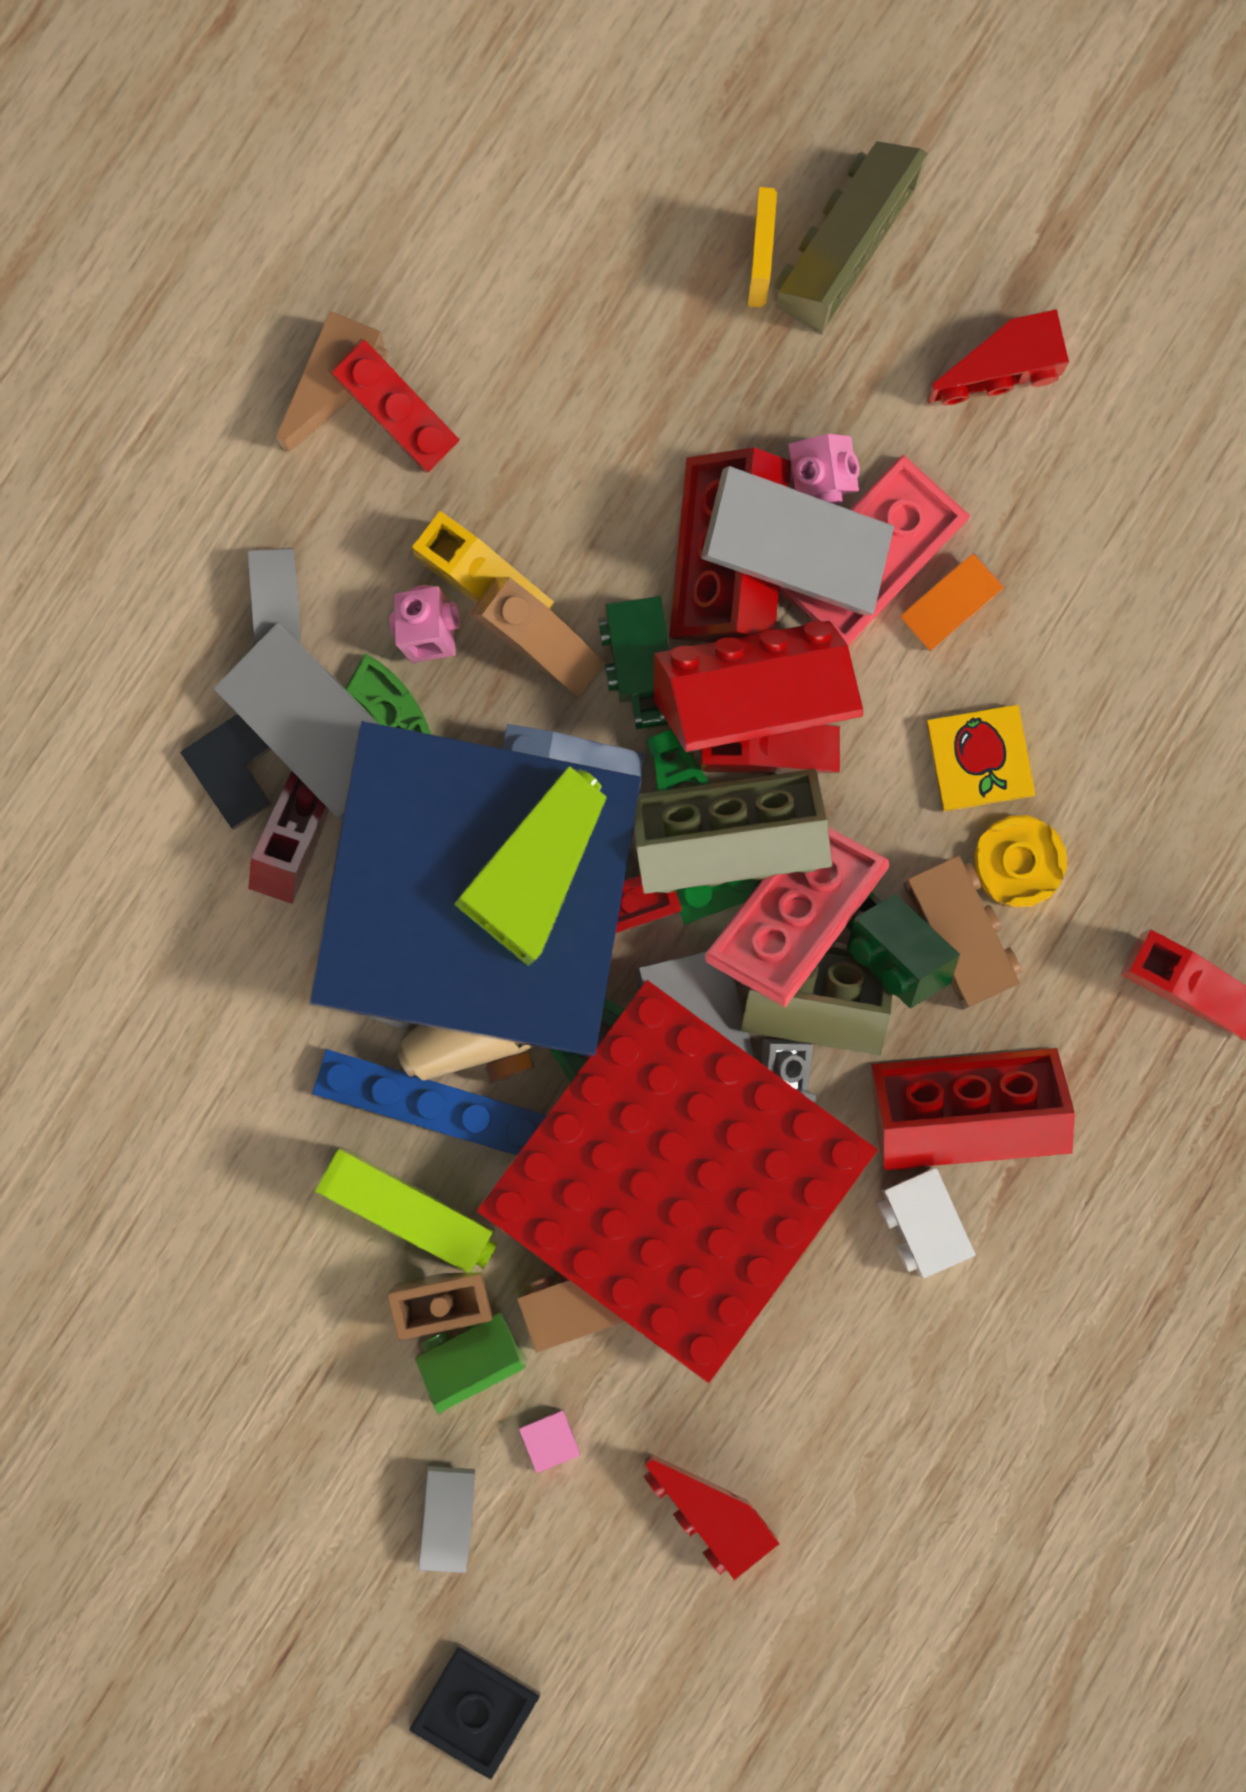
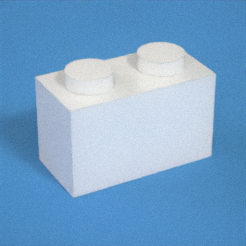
[877,1167,976,1279]

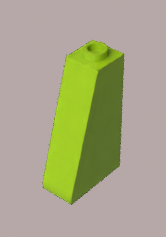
[454,766,607,966]
[315,1149,498,1273]

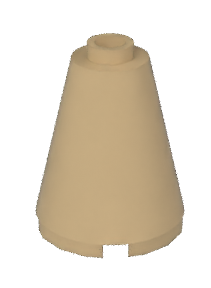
[397,1025,533,1081]

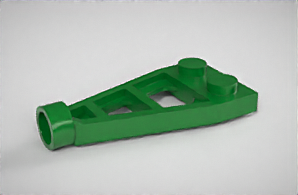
[645,729,762,925]

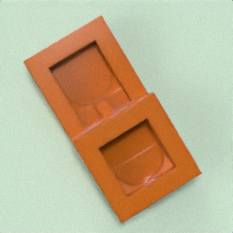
[900,553,1005,651]

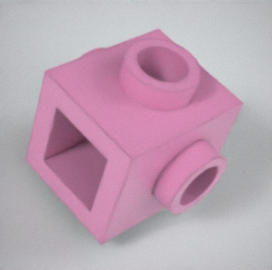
[788,434,859,505]
[389,585,460,663]

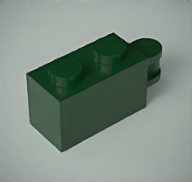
[598,596,669,730]
[846,892,960,1009]

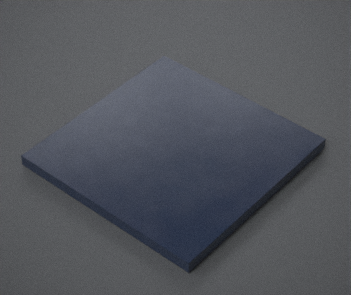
[309,721,641,1057]

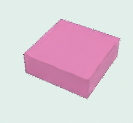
[519,1409,581,1473]

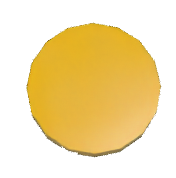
[973,815,1067,908]

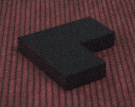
[180,714,272,830]

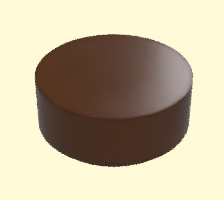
[485,1051,534,1084]

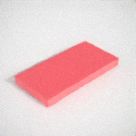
[779,454,970,646]
[705,827,889,1007]

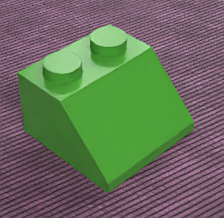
[415,1311,528,1414]

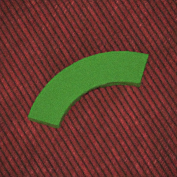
[345,653,431,734]

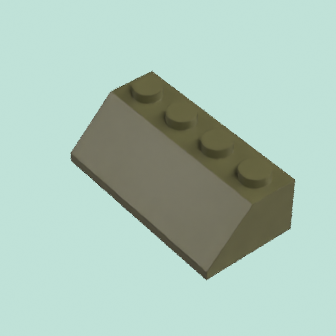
[774,141,928,335]
[634,769,832,894]

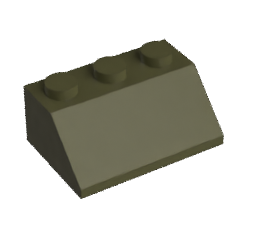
[741,942,892,1055]

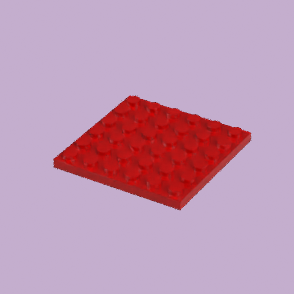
[477,980,878,1384]

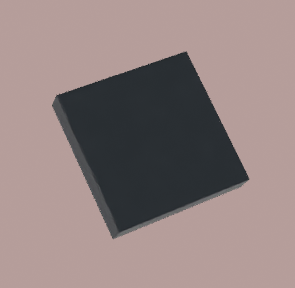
[409,1643,541,1780]

